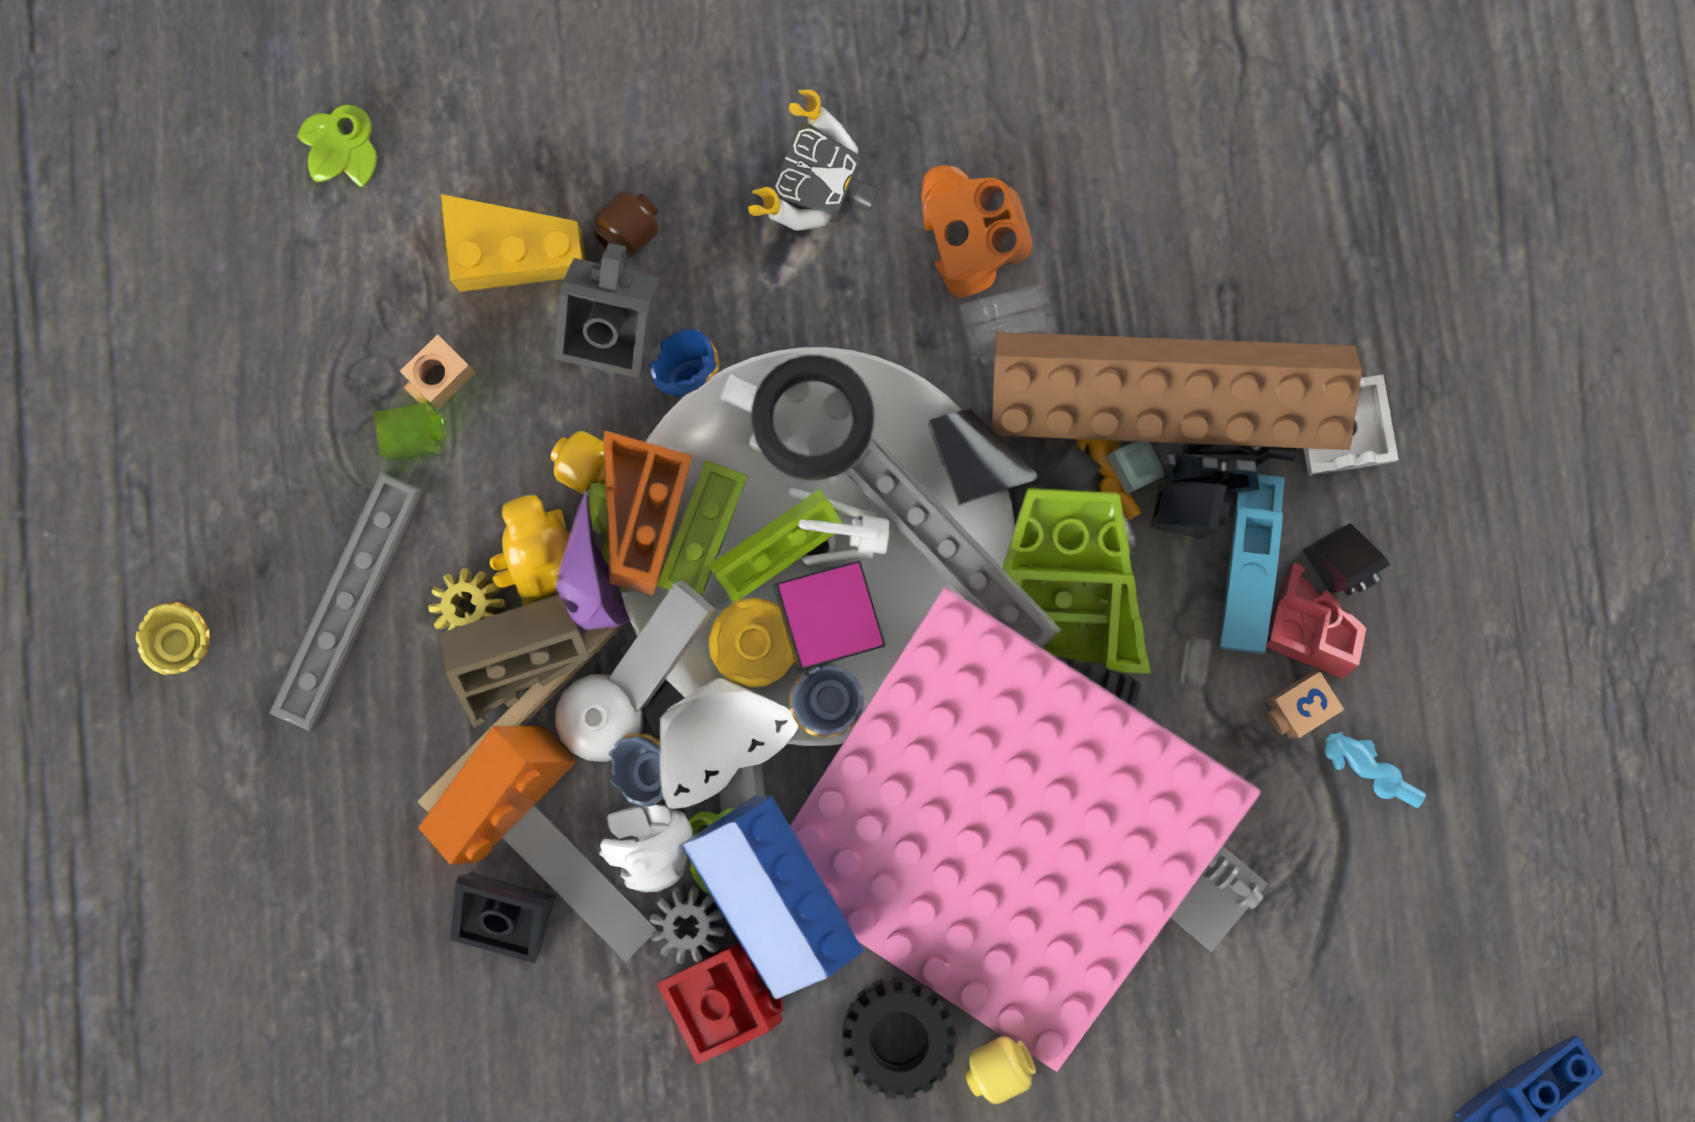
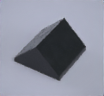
[450,872,555,963]

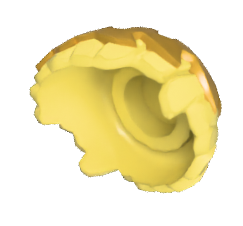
[135,602,210,675]

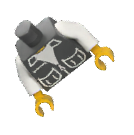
[748,90,879,231]

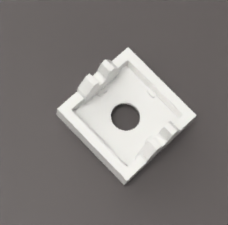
[1303,375,1399,476]

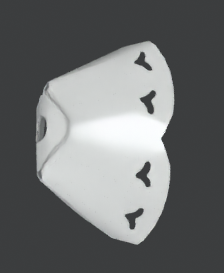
[660,678,799,809]

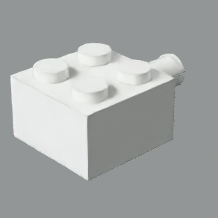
[721,359,853,484]

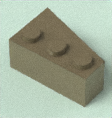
[438,594,590,728]

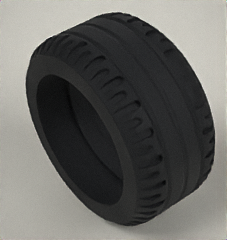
[751,355,874,480]

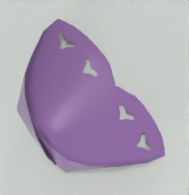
[556,490,631,630]

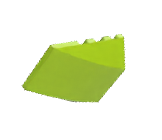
[1002,488,1151,674]

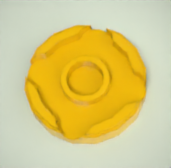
[708,598,795,688]

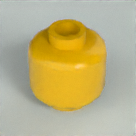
[551,431,605,495]

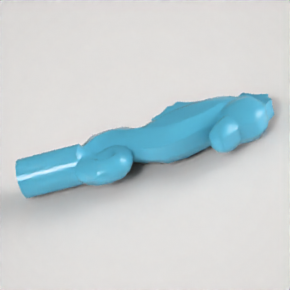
[1325,732,1426,808]

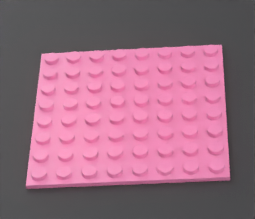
[790,587,1260,1072]

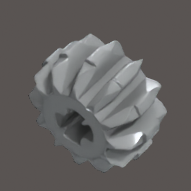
[650,886,726,964]

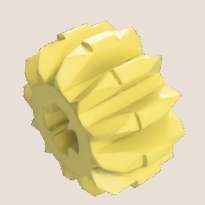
[428,568,506,630]

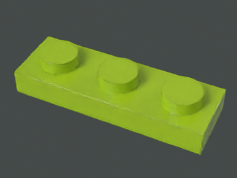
[657,460,748,597]
[708,489,843,603]

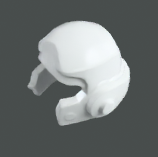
[599,804,692,892]

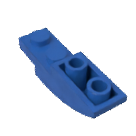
[1453,1036,1604,1122]

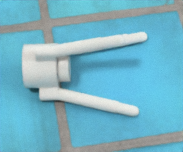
[789,488,889,565]

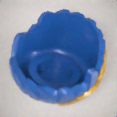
[649,328,720,398]

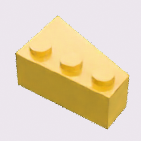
[441,194,587,292]

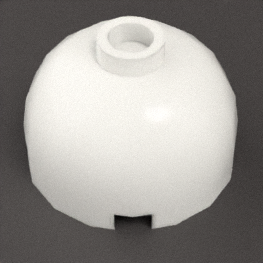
[555,674,644,762]

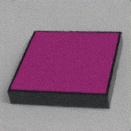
[773,560,886,672]

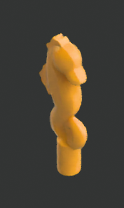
[1075,439,1142,521]

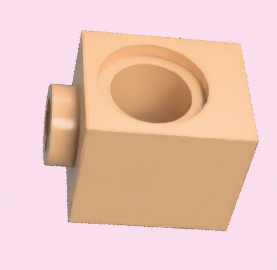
[400,335,476,409]

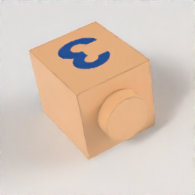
[1266,672,1344,738]

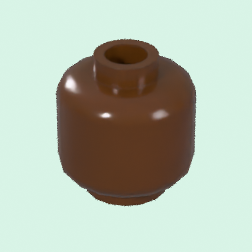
[593,192,659,257]

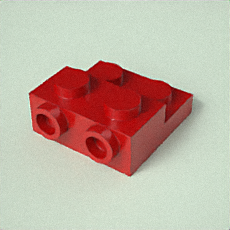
[657,941,783,1065]

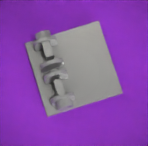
[1170,845,1268,952]

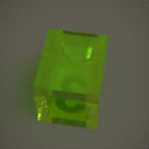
[373,403,445,461]

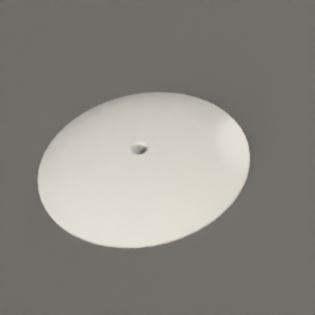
[621,347,1015,746]

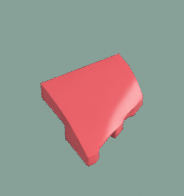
[1266,562,1366,679]

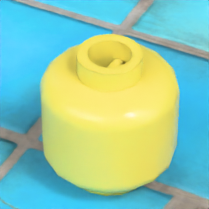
[965,1036,1036,1104]

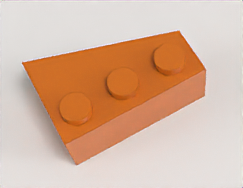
[603,430,693,596]
[418,726,578,865]

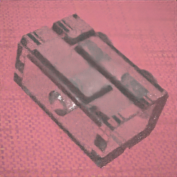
[957,283,1057,365]

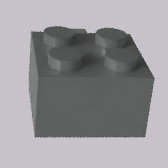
[554,243,660,379]

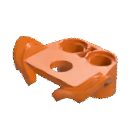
[921,165,1033,298]

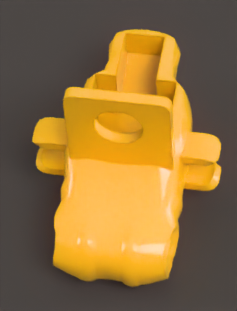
[489,495,571,606]

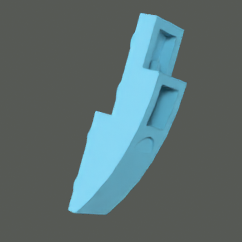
[1220,474,1285,655]

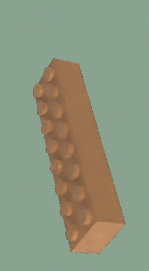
[992,332,1362,450]

